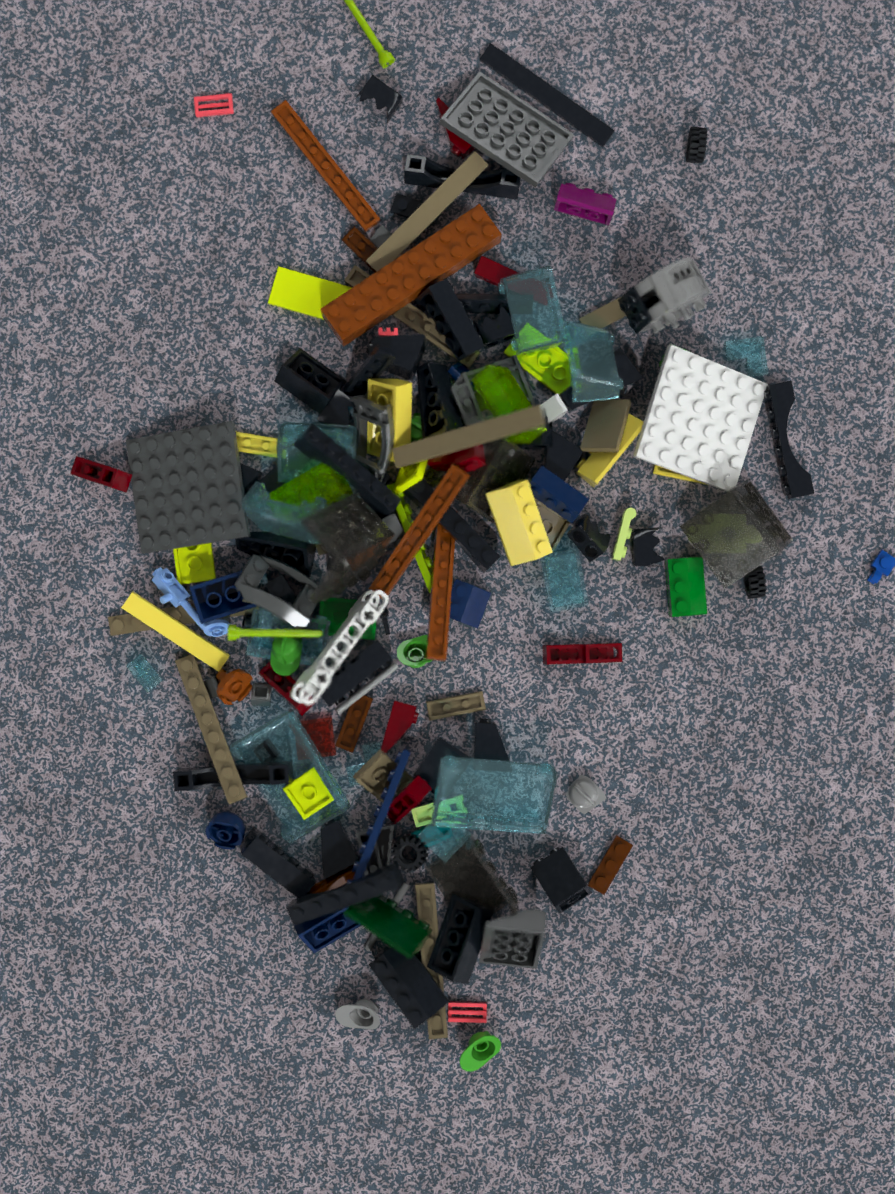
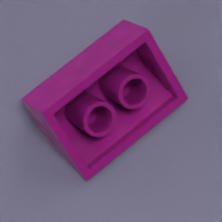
[554,183,617,226]

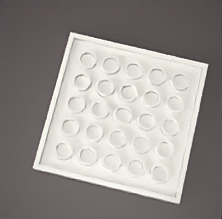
[633,344,768,493]

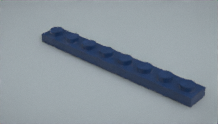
[347,748,411,884]

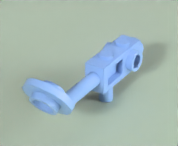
[152,567,230,637]

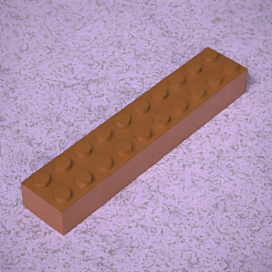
[320,204,502,347]

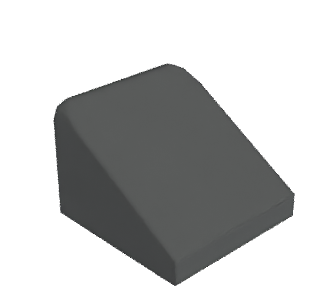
[370,225,392,248]
[204,677,219,699]
[251,683,272,707]

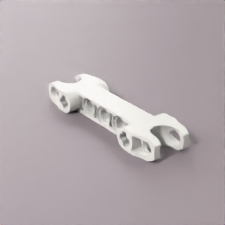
[290,590,388,705]

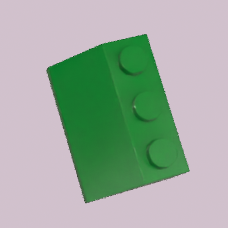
[664,557,707,617]

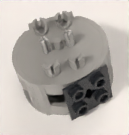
[618,257,712,334]

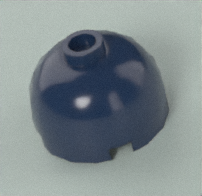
[205,811,246,850]

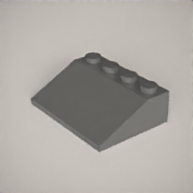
[479,908,547,969]

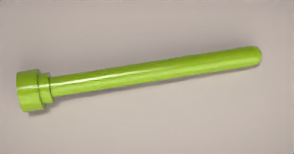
[344,0,395,69]
[228,625,323,640]

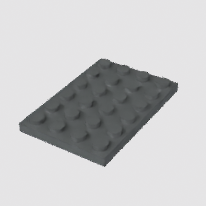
[439,71,574,188]

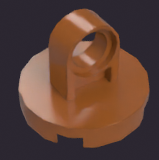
[216,668,253,705]

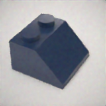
[450,579,491,629]

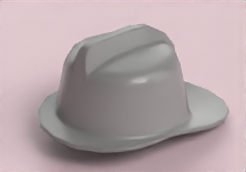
[566,775,606,815]
[335,999,380,1030]

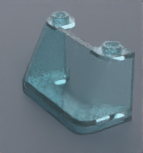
[498,265,566,355]
[563,321,623,403]
[277,422,357,486]
[241,482,331,544]
[246,607,331,666]

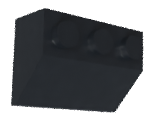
[274,348,347,414]

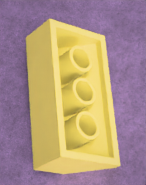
[367,378,412,462]
[576,414,644,488]
[485,480,553,566]

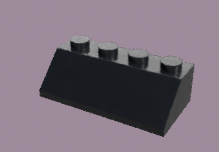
[427,894,494,984]
[369,947,450,1029]

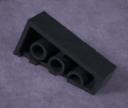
[415,278,485,361]
[558,347,643,411]
[417,362,463,439]
[320,640,392,707]
[240,826,316,898]

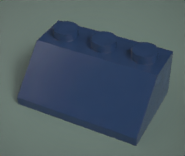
[529,466,589,523]
[189,571,257,624]
[294,906,361,953]

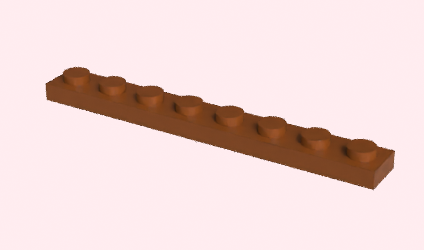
[271,100,381,232]
[368,464,470,600]
[426,511,457,661]

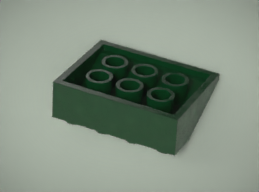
[344,895,433,958]

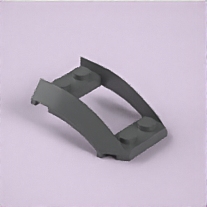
[451,355,536,426]
[350,395,394,482]
[235,554,326,629]

